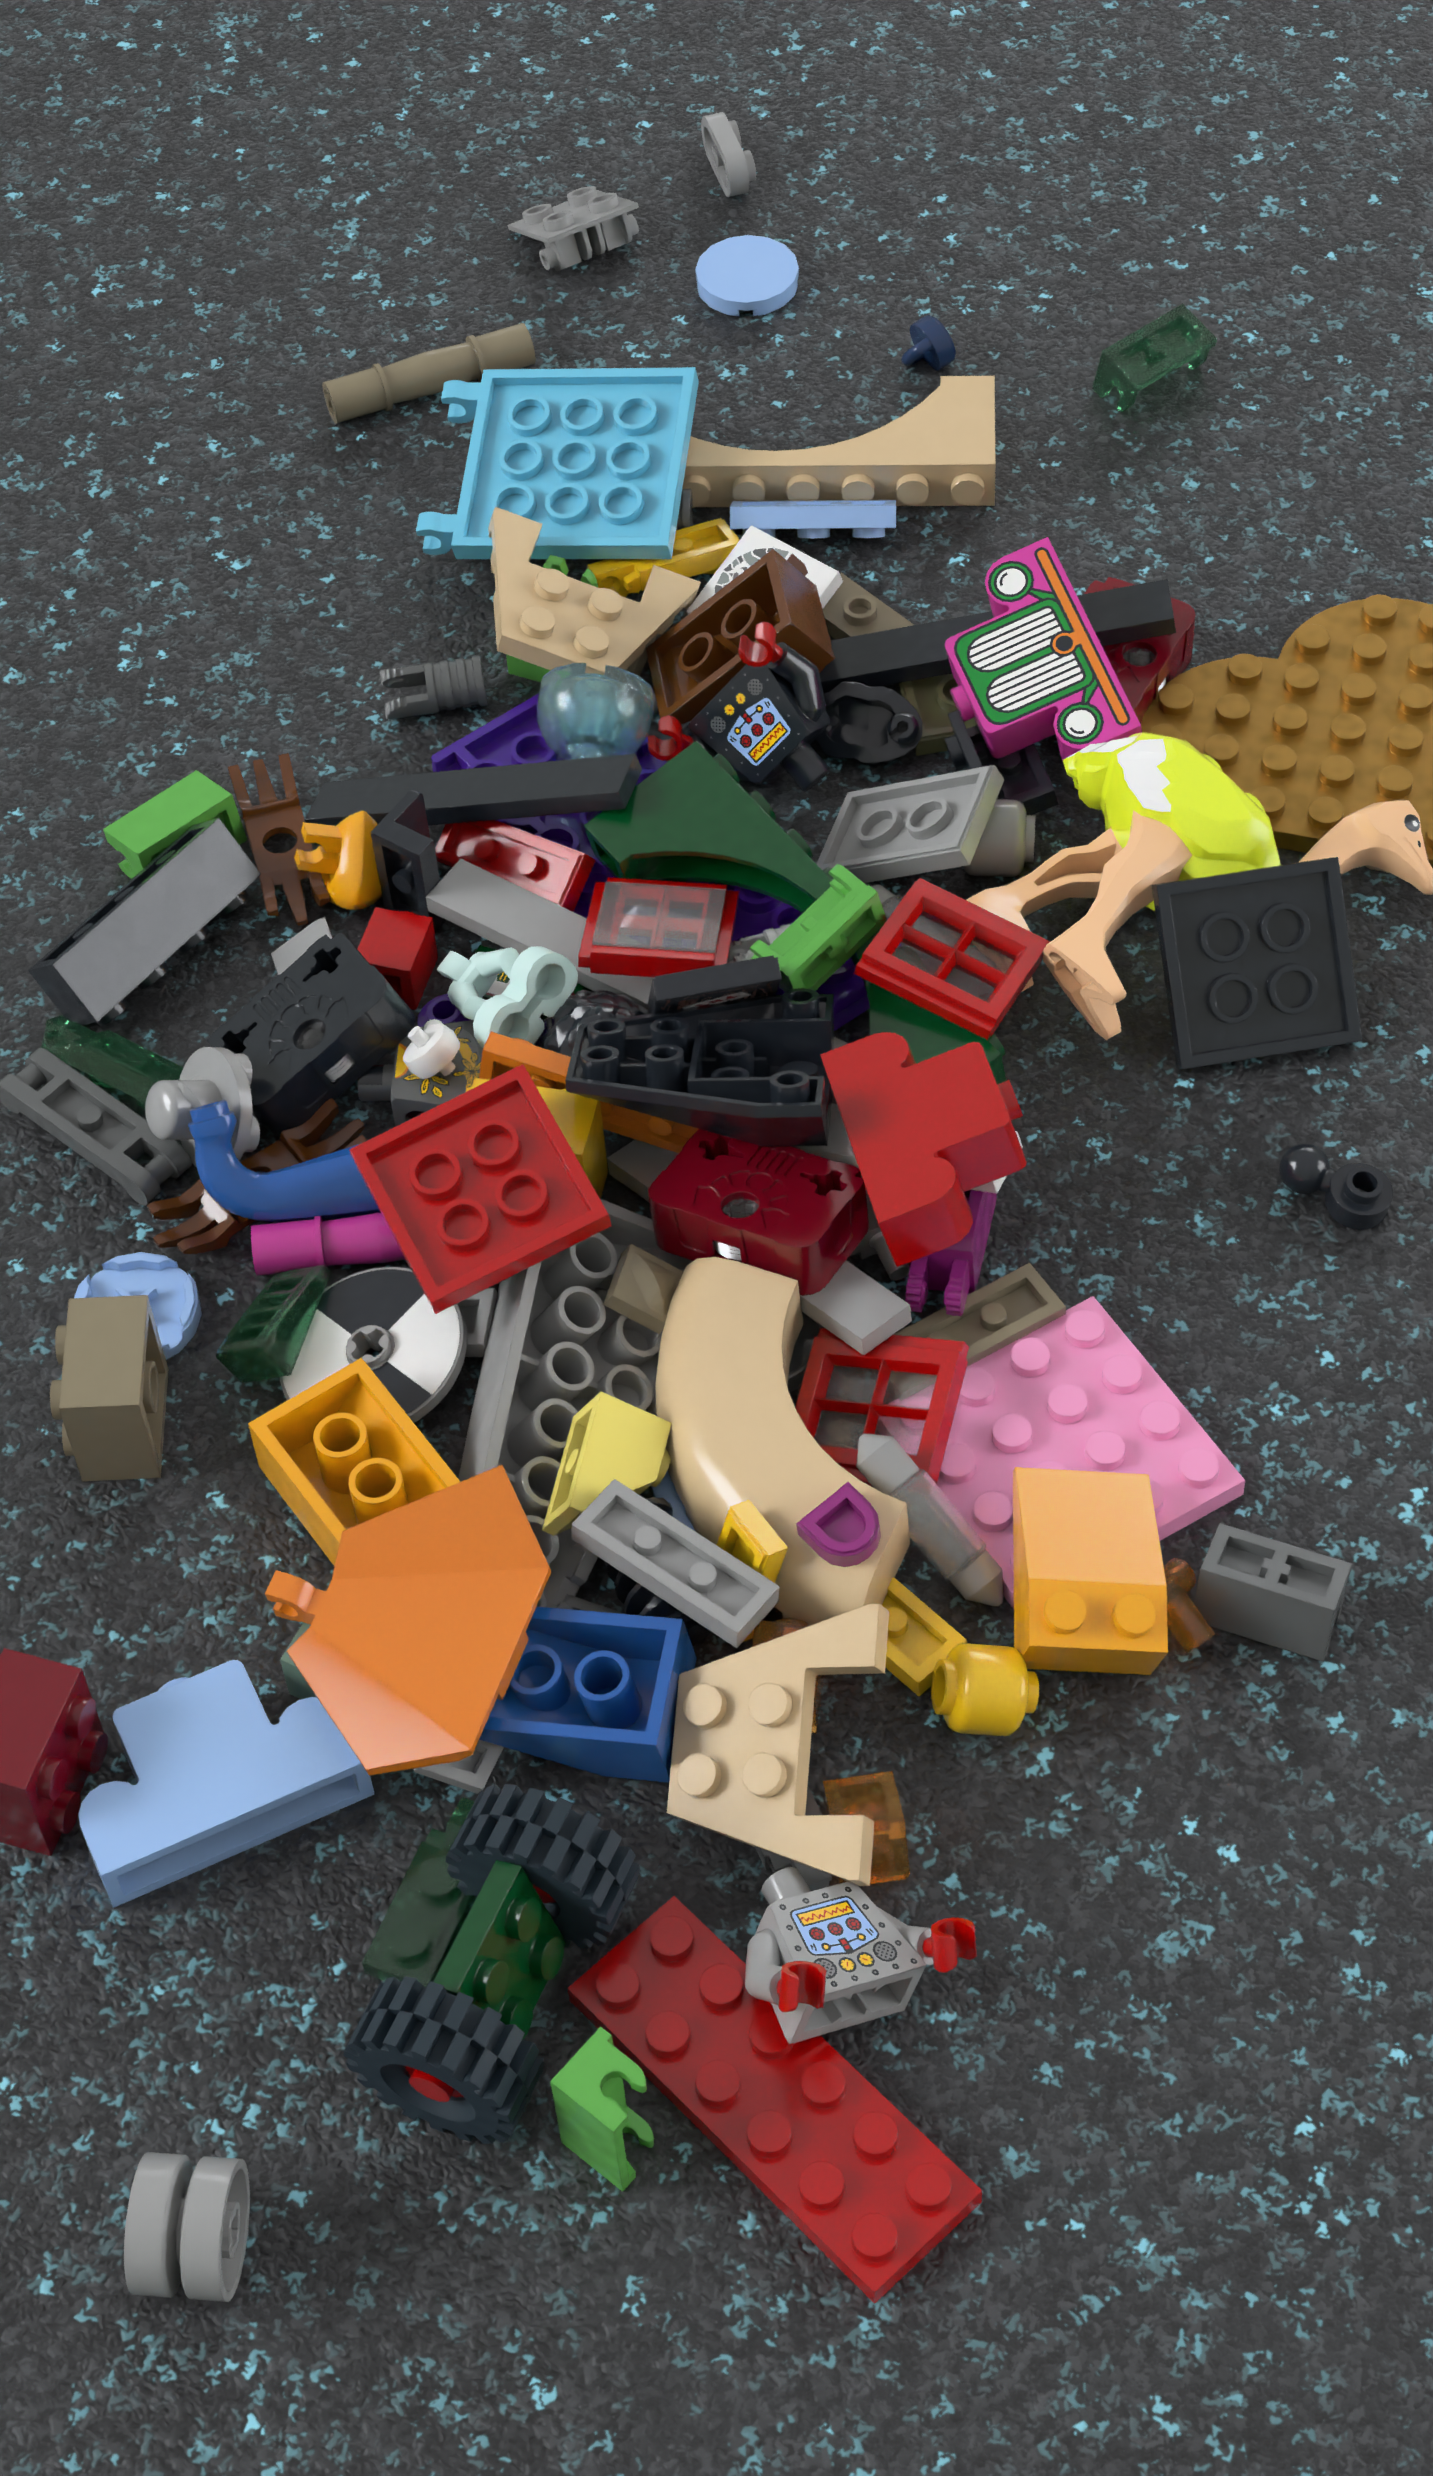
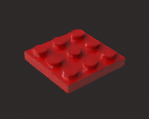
[349,1064,612,1314]

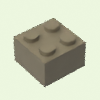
[50,1295,169,1481]

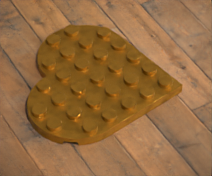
[1141,594,1433,868]

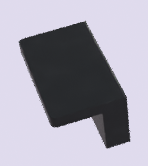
[370,789,446,932]

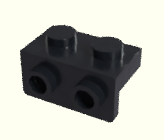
[944,710,1059,815]

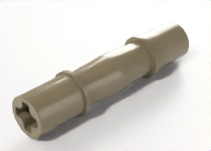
[322,323,536,424]

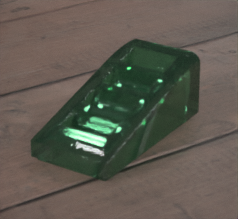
[216,1265,331,1383]

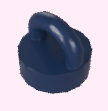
[901,315,956,371]

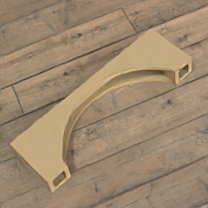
[682,376,996,507]

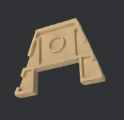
[488,507,701,690]
[667,1604,889,1886]

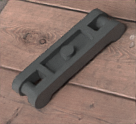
[0,1048,192,1206]

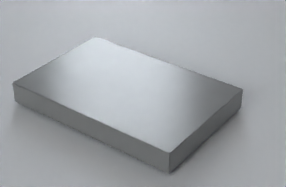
[817,765,1004,883]

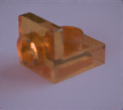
[823,1771,910,1884]

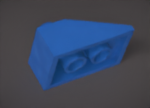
[479,1606,697,1783]

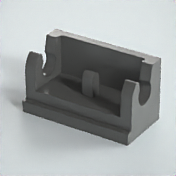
[1191,1523,1352,1662]

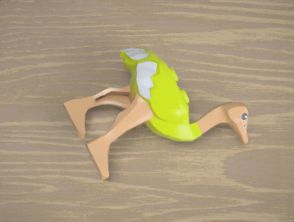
[966,732,1433,1040]

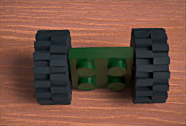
[343,1784,640,2144]

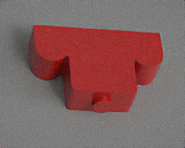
[820,1032,1027,1267]

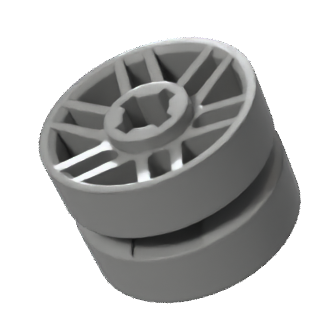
[124,2152,250,2302]

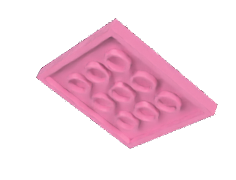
[876,1296,1245,1609]

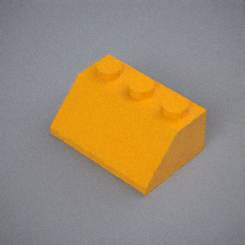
[248,1357,460,1566]

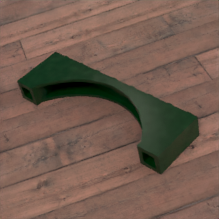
[584,741,1006,1084]

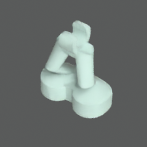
[437,946,578,1048]

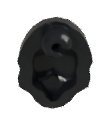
[816,682,922,764]

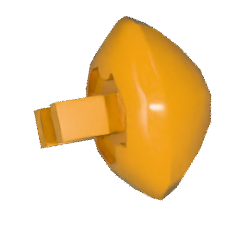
[294,811,382,910]

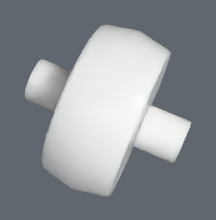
[403,1019,460,1079]

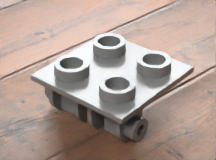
[508,186,639,271]

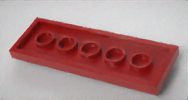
[567,1896,982,2304]

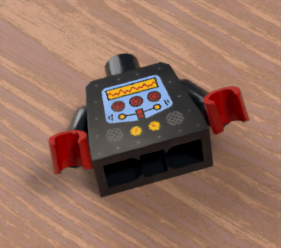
[648,622,830,792]

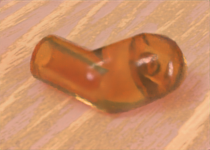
[1164,1558,1215,1654]

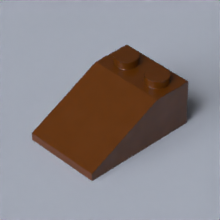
[646,549,835,724]

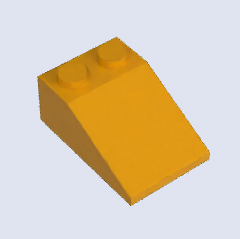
[1013,1467,1168,1675]

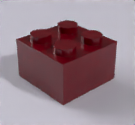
[0,1648,108,1856]

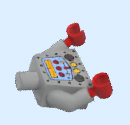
[745,1867,977,2044]

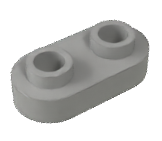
[701,112,756,197]

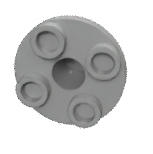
[145,1047,260,1167]

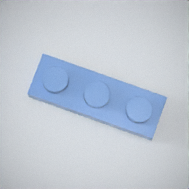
[730,500,896,539]

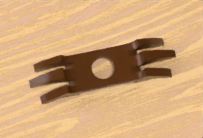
[228,753,331,926]
[147,1098,367,1254]

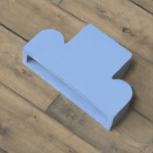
[78,1660,374,1908]

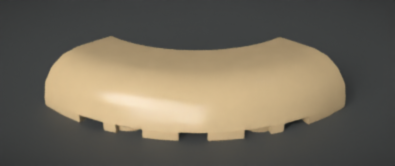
[655,1257,910,1629]

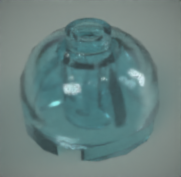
[537,663,654,760]

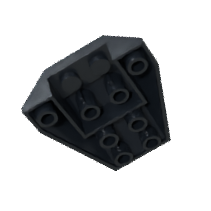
[565,988,834,1147]

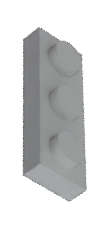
[572,1479,780,1648]

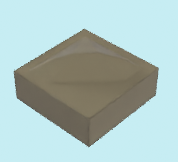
[603,1244,683,1334]

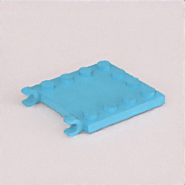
[416,367,699,559]

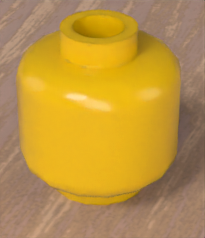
[931,1643,1039,1736]

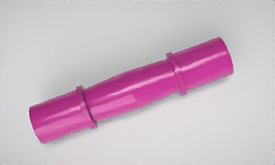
[251,1213,406,1276]

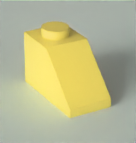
[542,1391,672,1536]

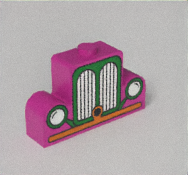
[945,537,1142,761]

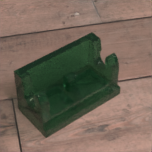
[1092,304,1217,412]

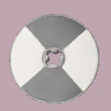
[279,1267,467,1423]

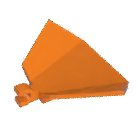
[265,1465,551,1776]

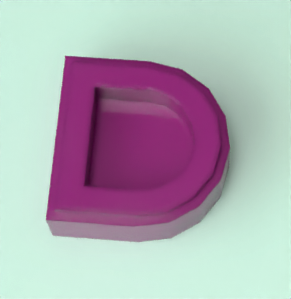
[796,1482,881,1567]

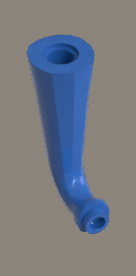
[188,1100,381,1222]

